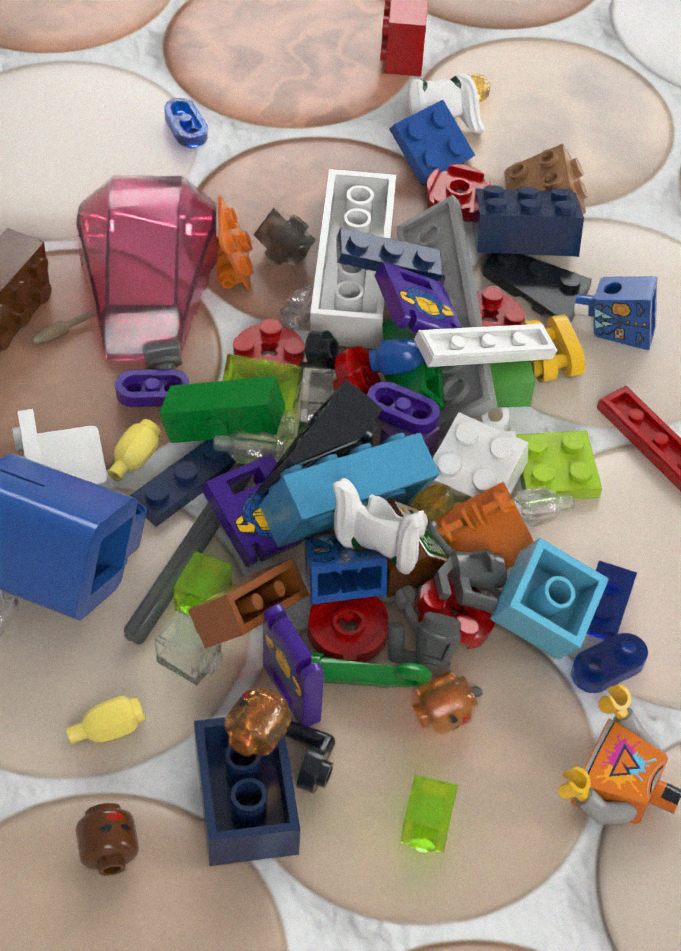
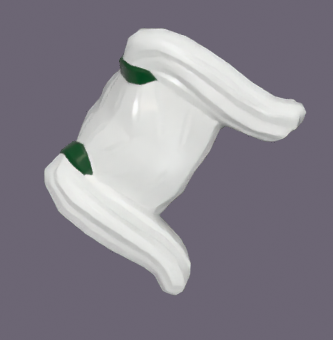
[408,73,485,134]
[333,478,428,574]

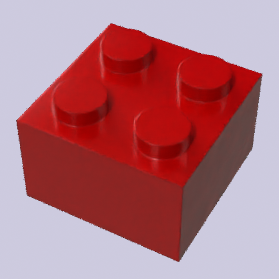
[380,0,428,76]

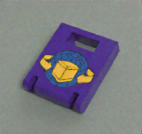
[374,262,462,333]
[201,453,315,567]
[263,604,324,726]

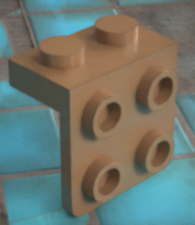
[504,143,588,214]

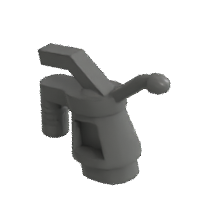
[427,520,507,613]
[388,612,483,697]

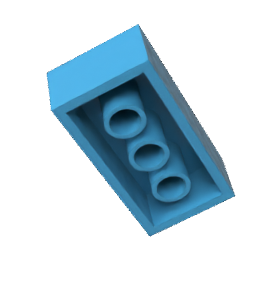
[259,433,440,547]

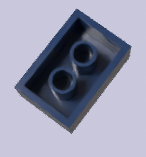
[472,185,584,257]
[194,711,300,866]

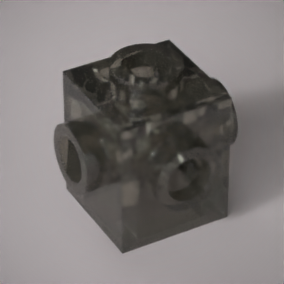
[253,208,316,267]

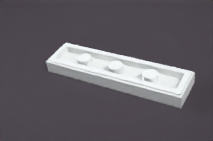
[414,324,557,367]

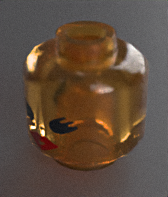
[412,671,478,735]
[224,688,291,756]

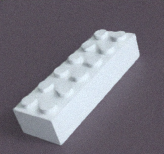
[310,169,396,349]

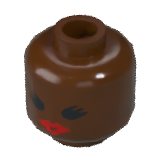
[76,803,139,876]

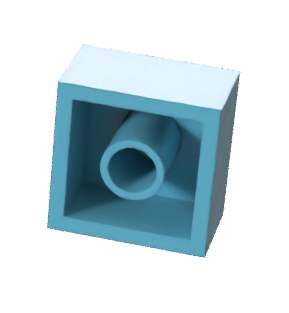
[490,538,609,660]

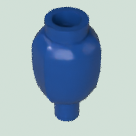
[369,339,425,376]

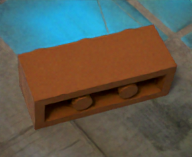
[188,558,309,649]

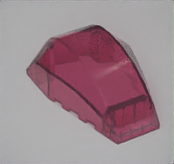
[76,175,218,360]

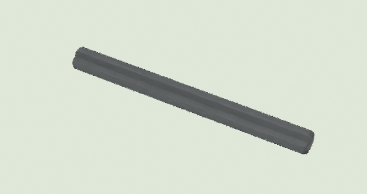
[124,462,252,645]

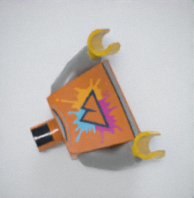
[558,685,681,825]

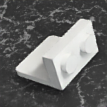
[12,409,108,487]

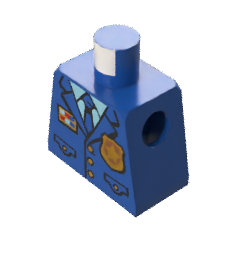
[574,276,658,350]
[305,534,387,604]

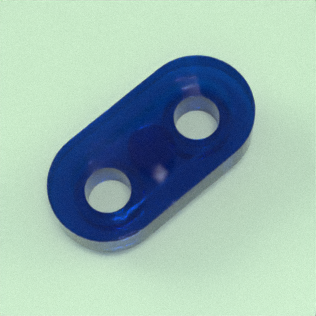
[164,97,208,148]
[571,633,648,693]

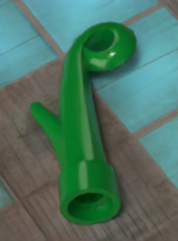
[310,651,432,688]

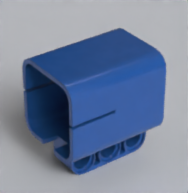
[0,453,147,621]

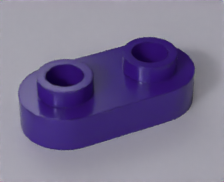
[115,369,189,407]
[367,382,440,435]

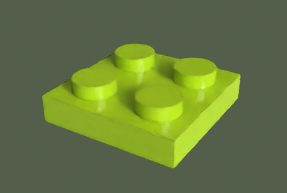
[516,430,602,502]

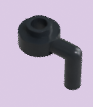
[299,330,339,376]
[285,720,336,794]

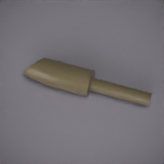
[34,310,95,345]

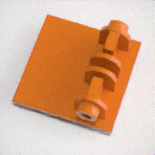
[216,196,254,291]
[434,481,534,569]

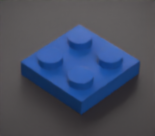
[389,100,475,185]

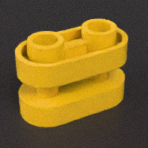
[521,314,585,383]

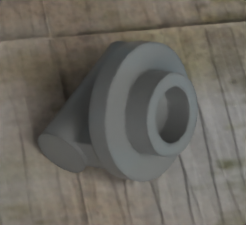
[142,338,182,370]

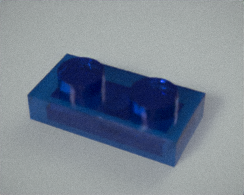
[586,561,637,643]

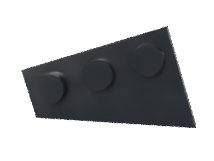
[483,253,592,323]

